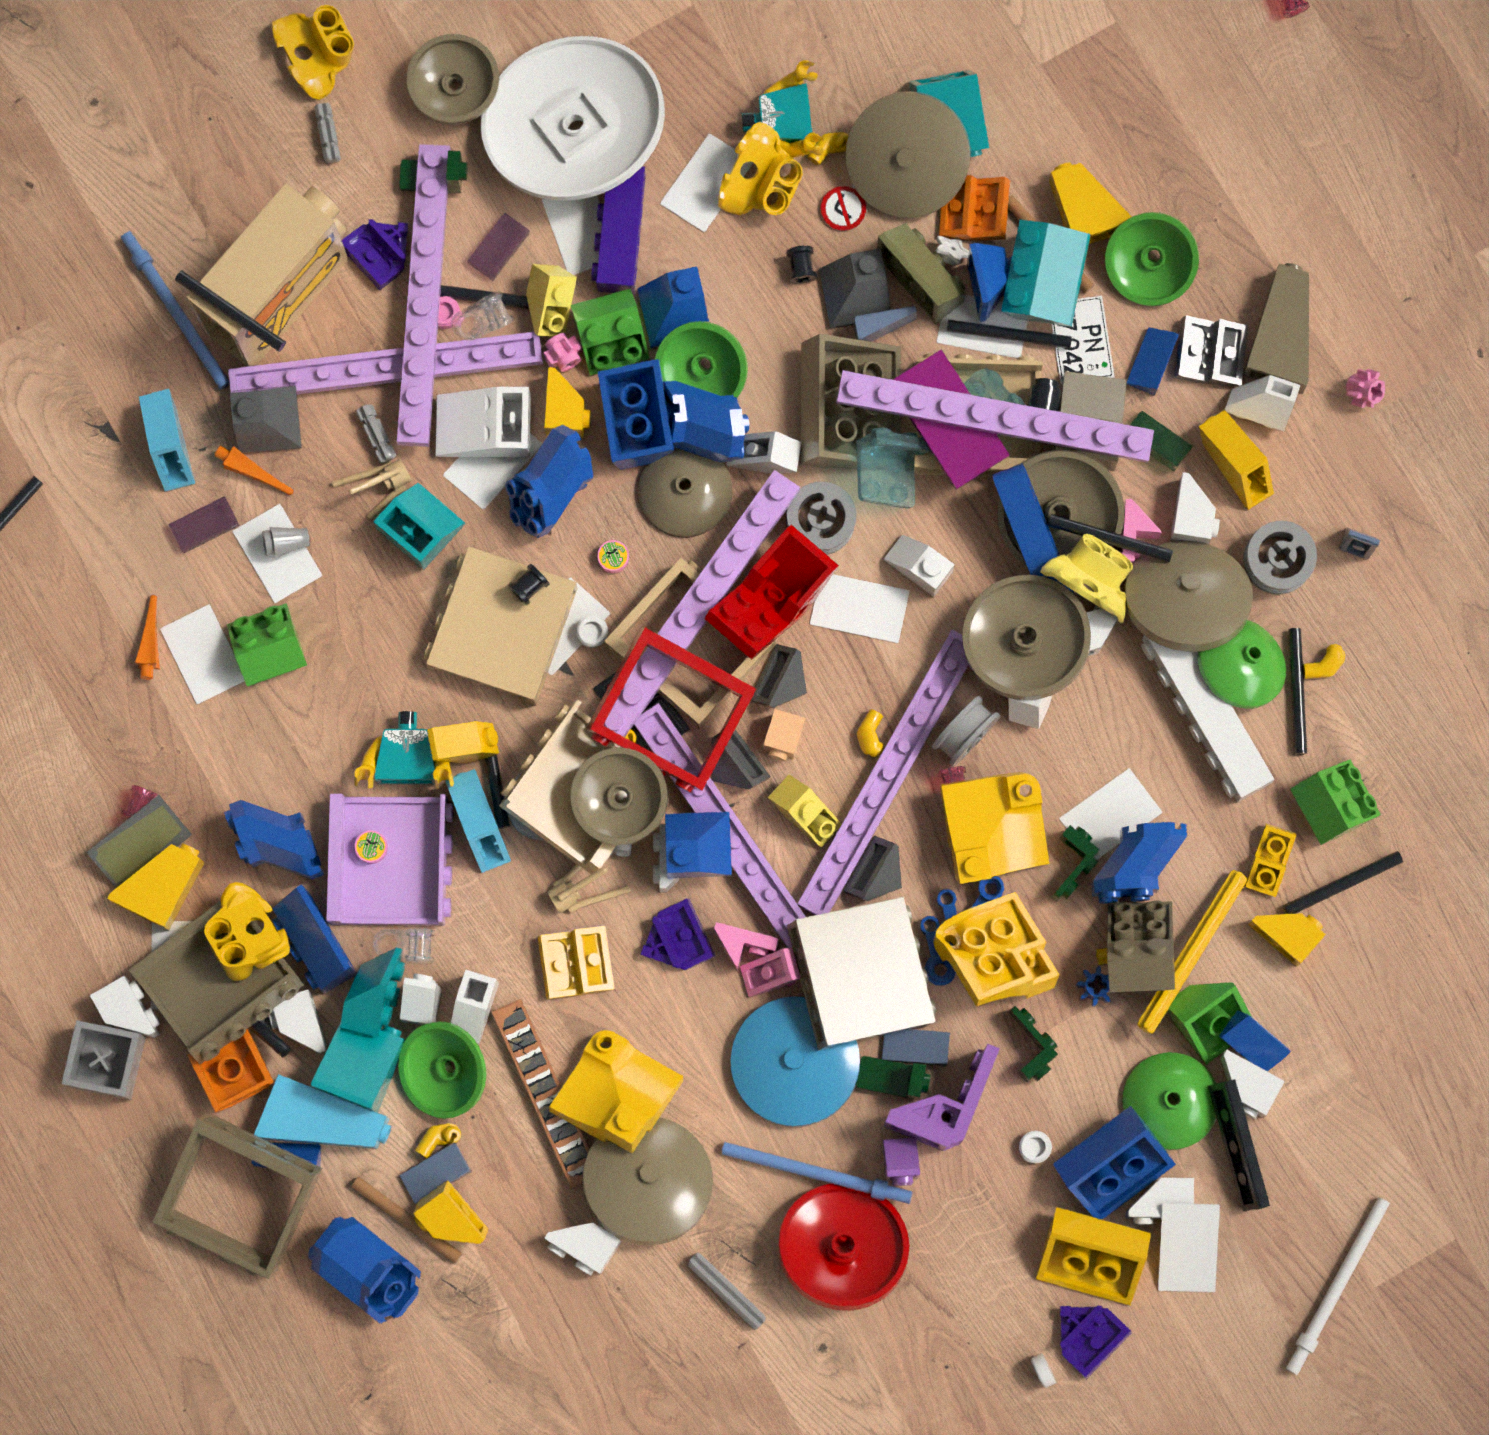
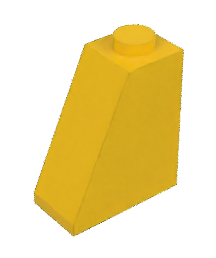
[1049,162,1132,244]
[1199,410,1274,510]
[107,843,205,930]

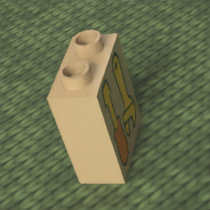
[186,183,348,367]

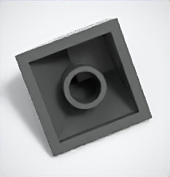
[819,248,891,329]
[230,385,302,453]

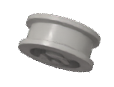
[786,482,856,555]
[1243,521,1317,594]
[932,696,1001,767]

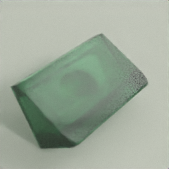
[1130,411,1193,472]

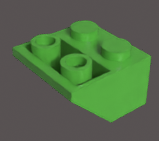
[571,289,650,375]
[227,603,307,687]
[1290,759,1381,845]

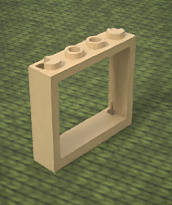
[604,558,775,730]

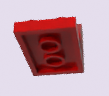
[704,524,839,660]

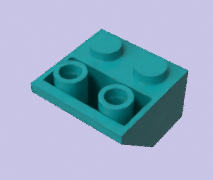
[373,482,466,570]
[340,947,405,1037]

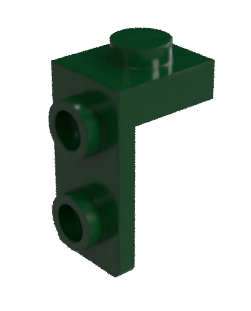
[399,150,468,193]
[1052,825,1100,902]
[1009,1006,1058,1082]
[856,1056,931,1100]

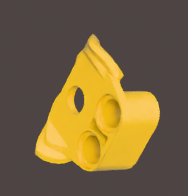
[272,5,354,100]
[718,122,803,215]
[204,882,290,981]

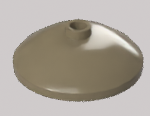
[406,34,500,124]
[638,447,732,537]
[571,748,668,845]

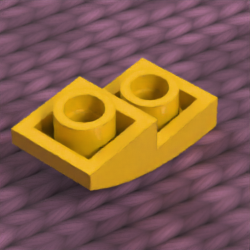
[1245,823,1296,897]

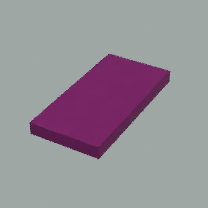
[893,349,1010,490]

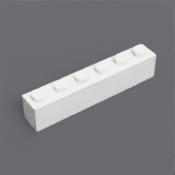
[1141,635,1275,803]

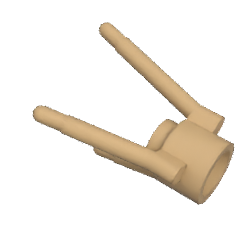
[331,459,411,519]
[548,864,631,913]

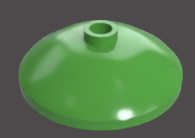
[1105,212,1199,306]
[655,321,748,398]
[1197,620,1286,709]
[398,1021,486,1119]
[1122,1052,1217,1150]

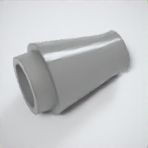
[262,527,310,558]

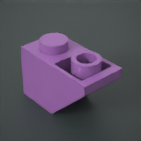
[883,1138,920,1186]

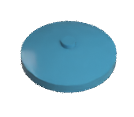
[731,996,860,1127]

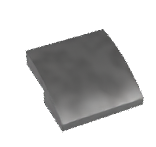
[1174,315,1248,387]

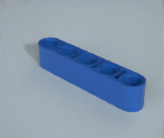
[992,463,1076,596]

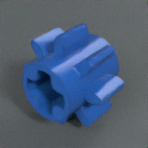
[1076,966,1110,1007]

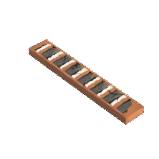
[492,999,589,1189]

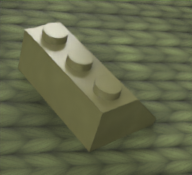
[877,223,966,324]

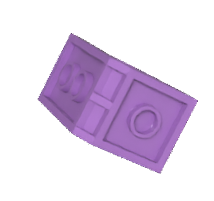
[883,1044,1000,1151]

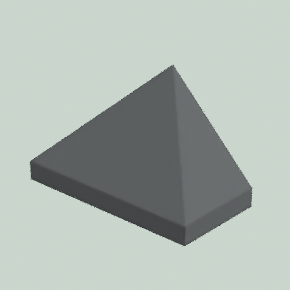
[750,644,807,708]
[711,729,771,789]
[843,836,902,901]

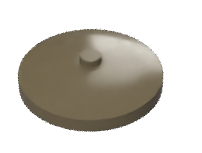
[846,91,971,218]
[997,449,1125,566]
[1125,541,1253,652]
[962,575,1091,700]
[582,1117,713,1245]

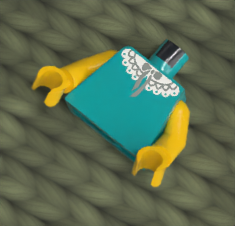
[741,60,824,158]
[354,711,454,789]

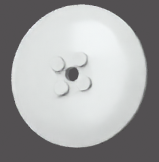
[481,36,665,201]

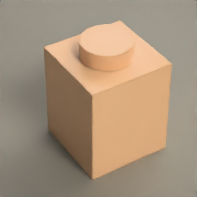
[763,709,805,761]

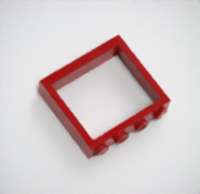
[586,627,756,793]

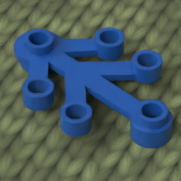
[920,876,1004,986]

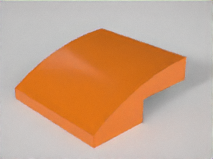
[939,175,1010,241]

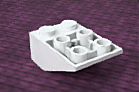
[436,387,531,457]

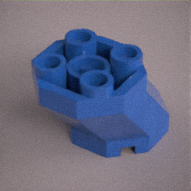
[663,381,750,462]
[505,425,593,538]
[224,800,324,880]
[1091,822,1187,904]
[308,1217,421,1323]

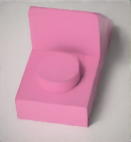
[1120,499,1162,565]
[714,922,778,971]
[740,947,801,997]

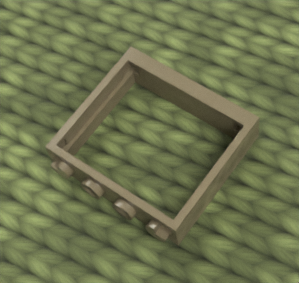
[153,1112,323,1279]

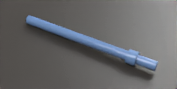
[121,231,230,390]
[722,1142,913,1204]

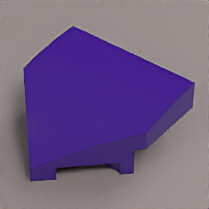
[342,219,408,291]
[640,898,716,970]
[1060,1306,1132,1380]

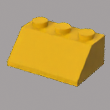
[1036,1207,1151,1306]

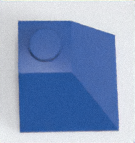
[967,243,1012,323]
[637,266,709,349]
[665,812,732,879]

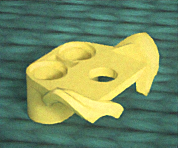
[1040,534,1133,624]

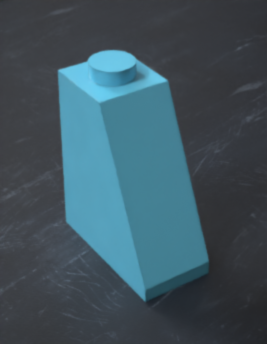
[139,389,195,491]
[445,769,511,873]

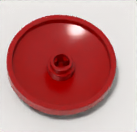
[778,1184,910,1311]

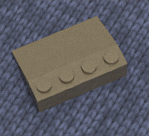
[800,334,901,469]

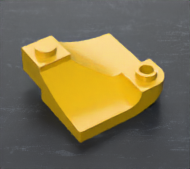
[940,772,1050,884]
[933,892,1059,1007]
[549,1030,683,1153]

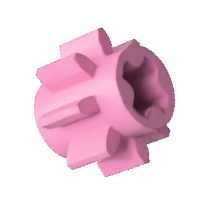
[543,333,583,372]
[1346,369,1385,408]

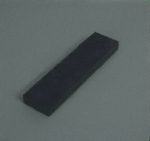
[1208,1079,1270,1212]

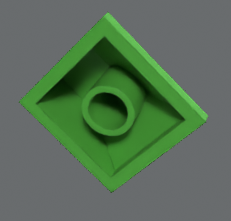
[1168,982,1253,1065]

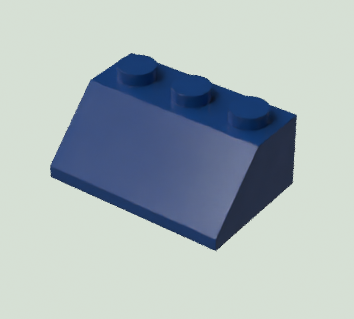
[598,359,674,470]
[272,884,357,994]
[1053,1106,1176,1220]

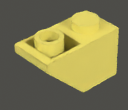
[526,264,577,336]
[768,774,842,848]

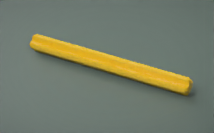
[1137,870,1247,1034]

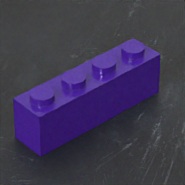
[591,166,646,295]

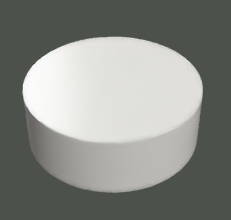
[576,615,608,648]
[1019,1131,1052,1164]
[1031,1353,1056,1388]

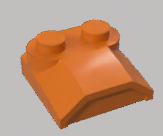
[187,1028,274,1113]

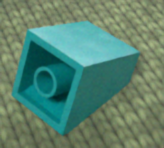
[909,70,990,157]
[311,1022,405,1113]

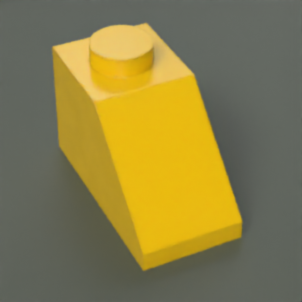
[544,367,591,438]
[427,721,499,764]
[1248,913,1326,967]
[413,1180,488,1244]

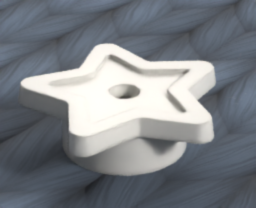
[935,235,969,265]

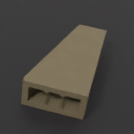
[1243,263,1309,394]

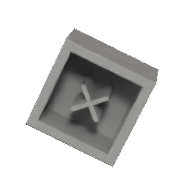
[61,1020,146,1100]

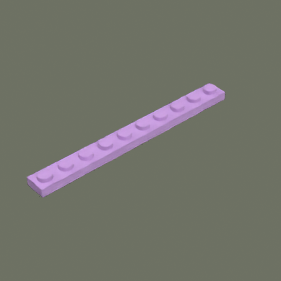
[397,144,451,447]
[228,332,543,394]
[836,370,1154,463]
[603,470,800,737]
[797,630,969,915]
[634,703,806,948]

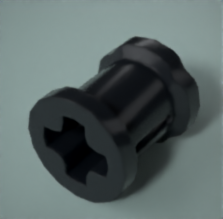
[786,246,817,284]
[507,564,550,606]

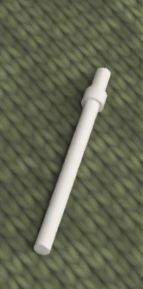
[1286,1197,1390,1375]

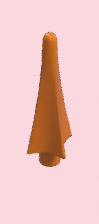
[214,445,294,495]
[135,595,160,680]

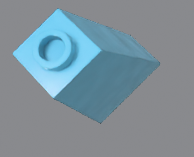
[254,1074,392,1149]

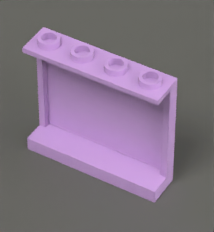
[326,794,453,926]

